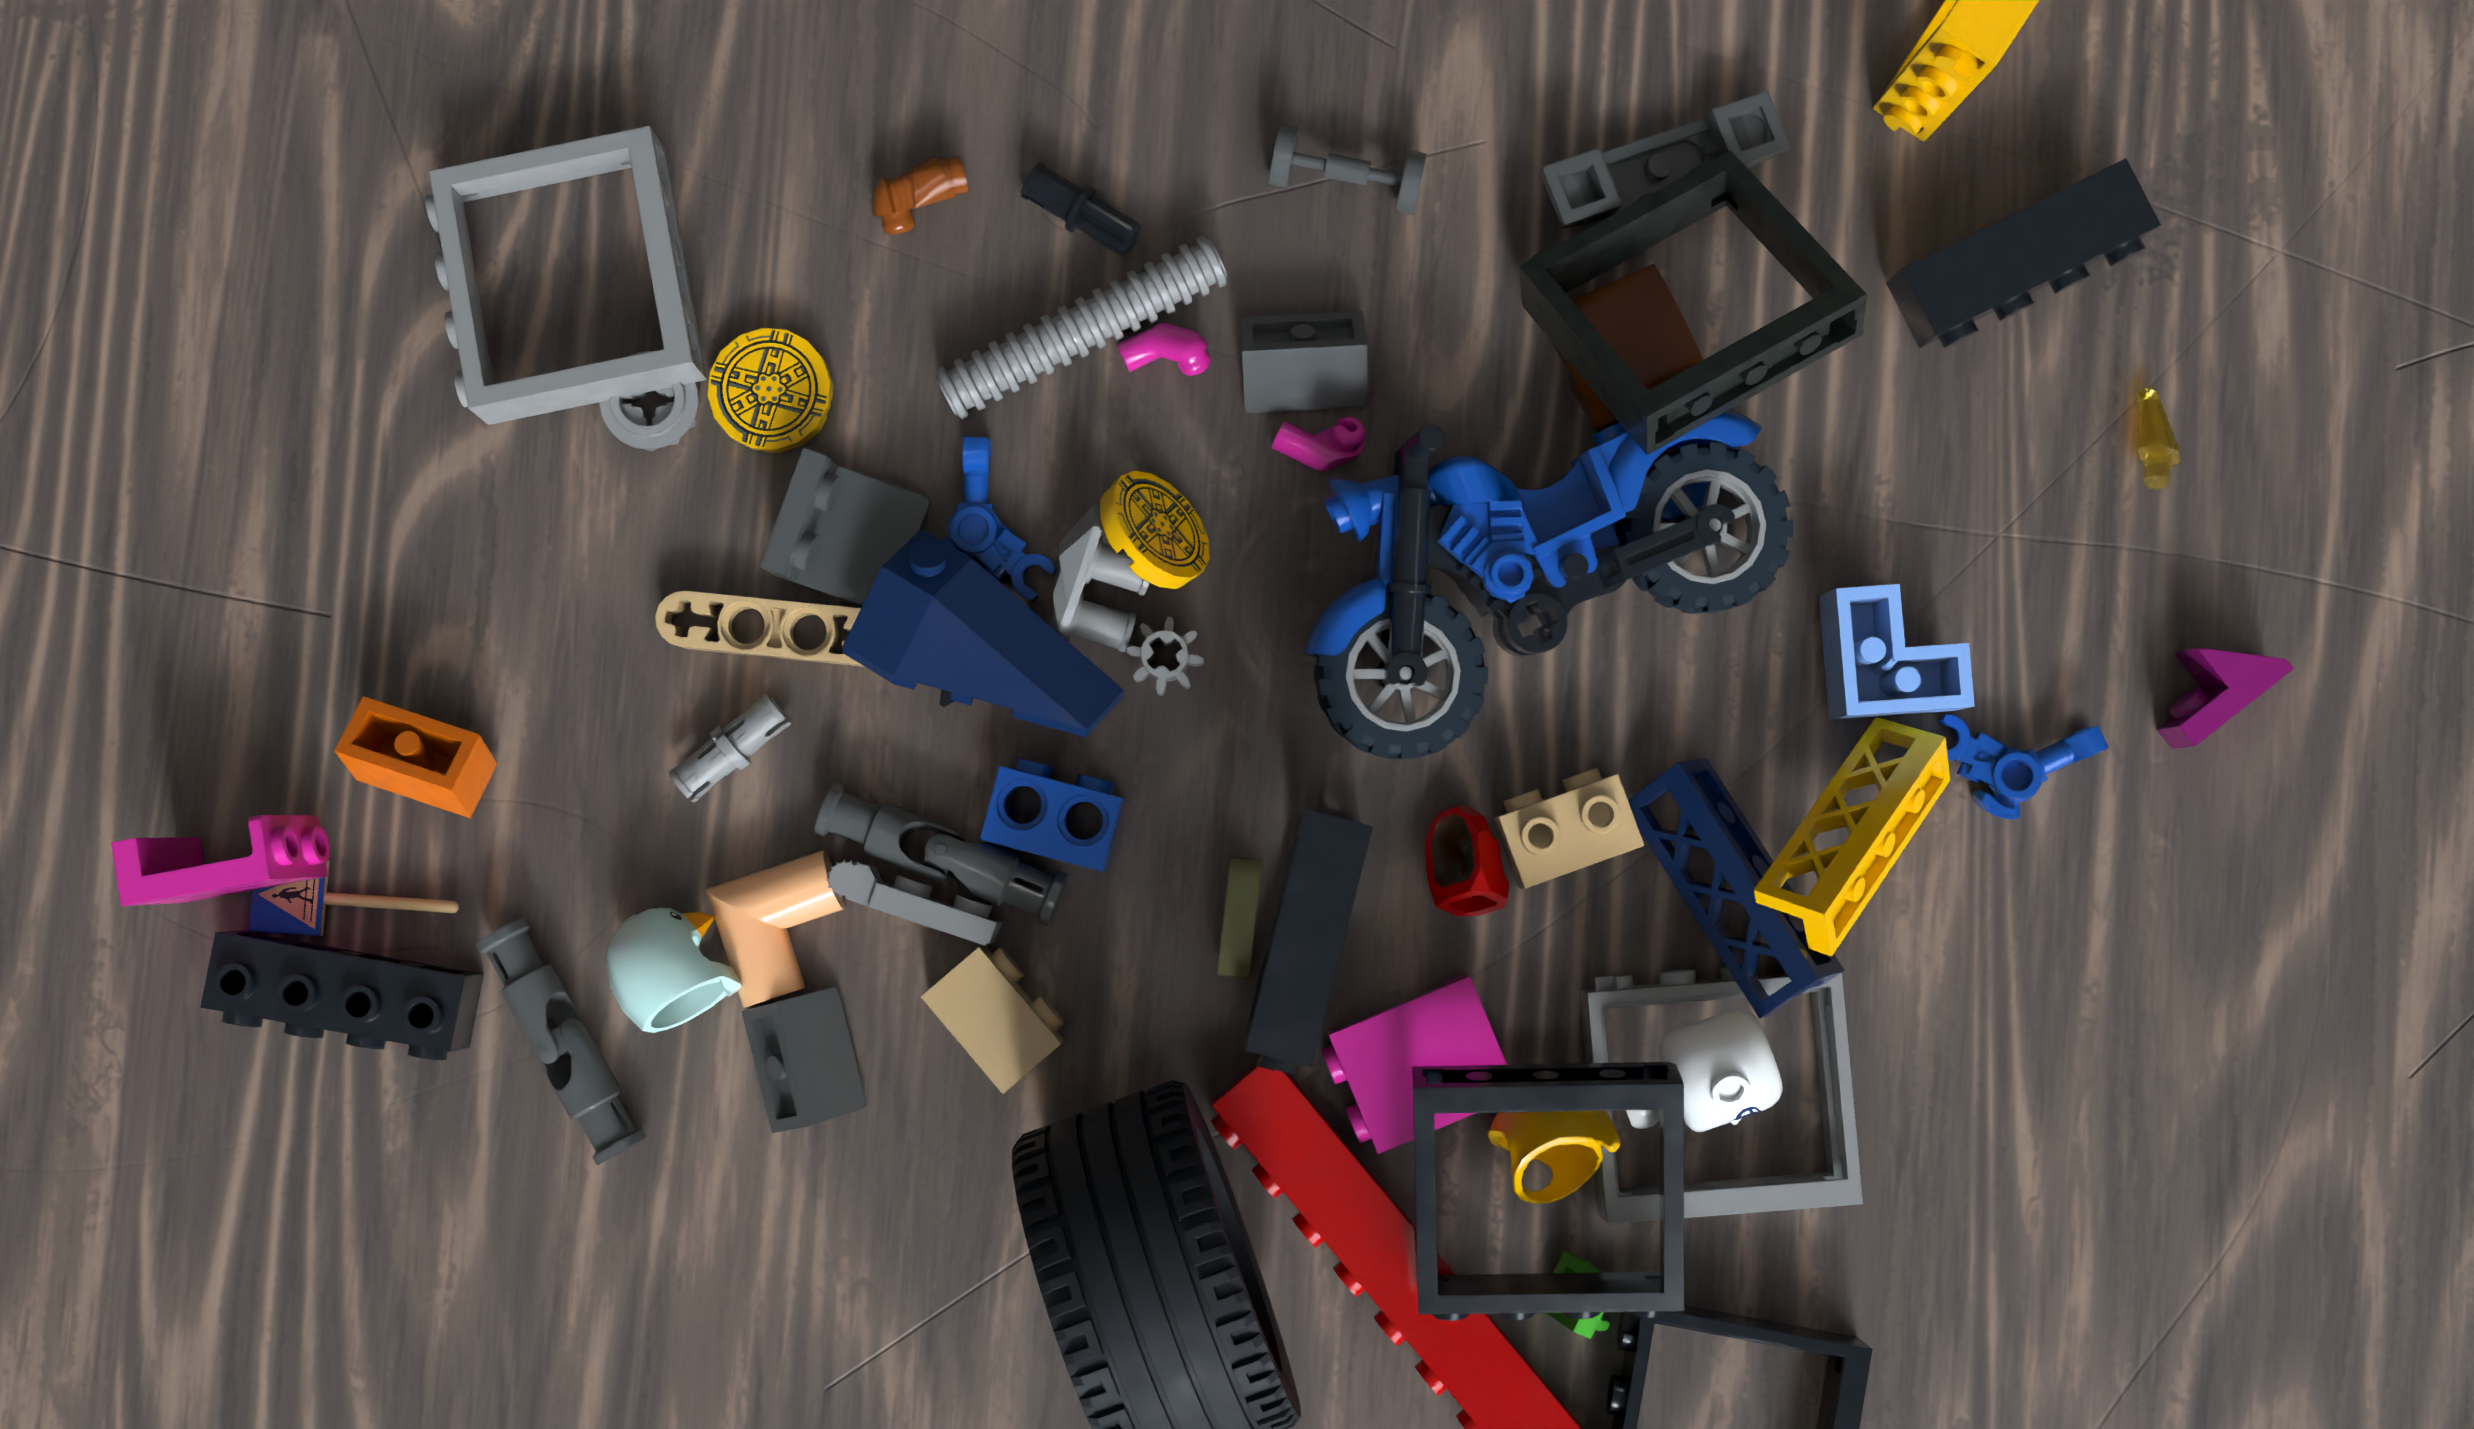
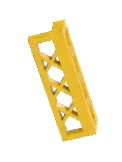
[1754,717,1950,957]

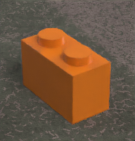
[334,696,497,819]

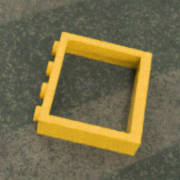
[1873,0,2039,142]

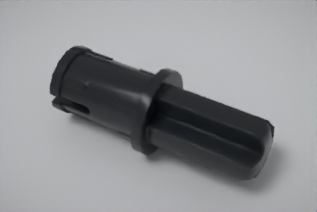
[1021,162,1141,255]

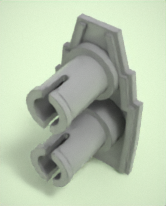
[1047,505,1150,652]

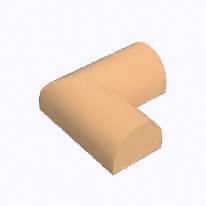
[706,850,846,1008]

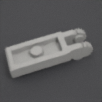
[826,860,1004,946]

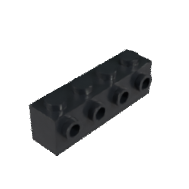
[1886,158,2161,348]
[200,930,484,1060]

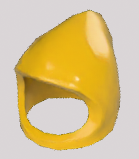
[1488,1111,1620,1204]

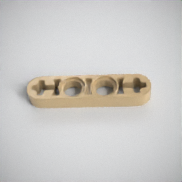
[655,591,865,667]

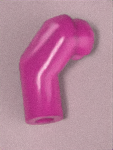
[1116,323,1211,376]
[1271,417,1366,471]

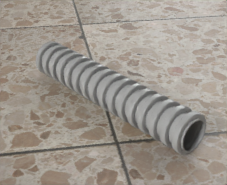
[936,235,1227,420]

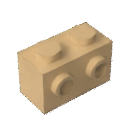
[1493,767,1644,889]

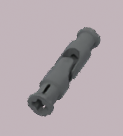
[814,782,1069,926]
[475,918,647,1165]

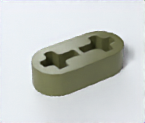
[1217,856,1262,979]

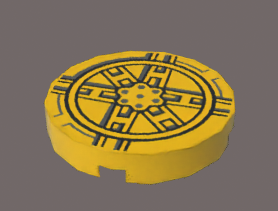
[707,328,834,453]
[1100,471,1210,589]

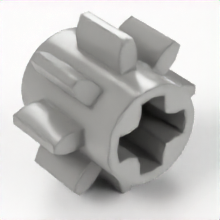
[1126,616,1204,696]

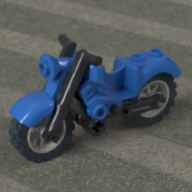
[1303,409,1794,759]

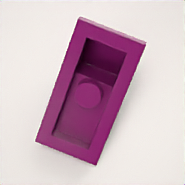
[2156,648,2294,749]

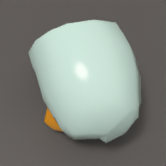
[606,908,743,1033]

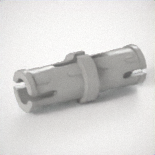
[669,693,792,803]

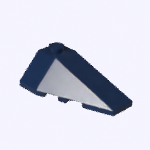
[843,529,1124,737]

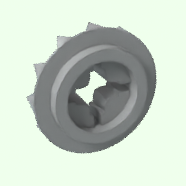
[599,351,702,452]

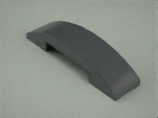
[1540,91,1791,228]

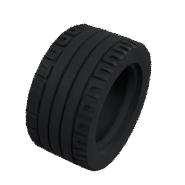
[1012,1080,1301,1429]

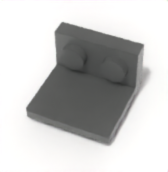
[760,447,931,606]

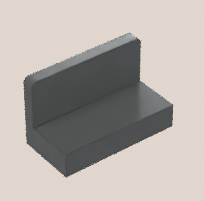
[1240,311,1368,413]
[742,987,867,1133]

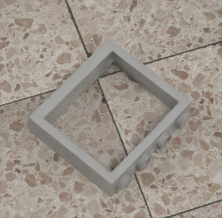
[425,126,707,425]
[1579,965,1863,1224]

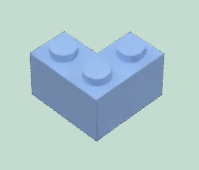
[1819,584,1975,720]

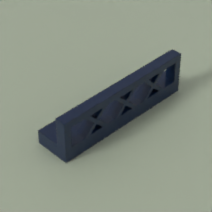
[1628,758,1845,1019]

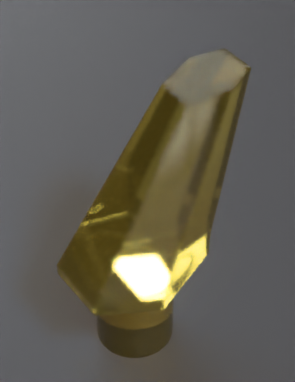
[2137,387,2181,489]

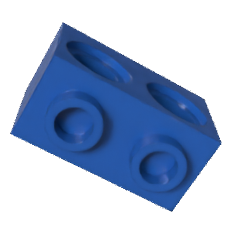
[980,758,1125,872]

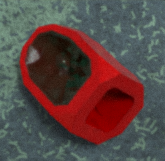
[1424,804,1509,917]

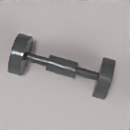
[1268,124,1427,215]

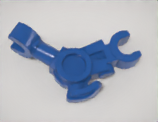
[940,437,1057,601]
[1938,714,2109,820]

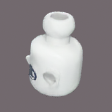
[1626,1010,1783,1132]

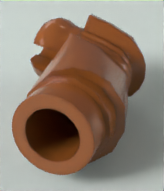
[871,155,969,235]

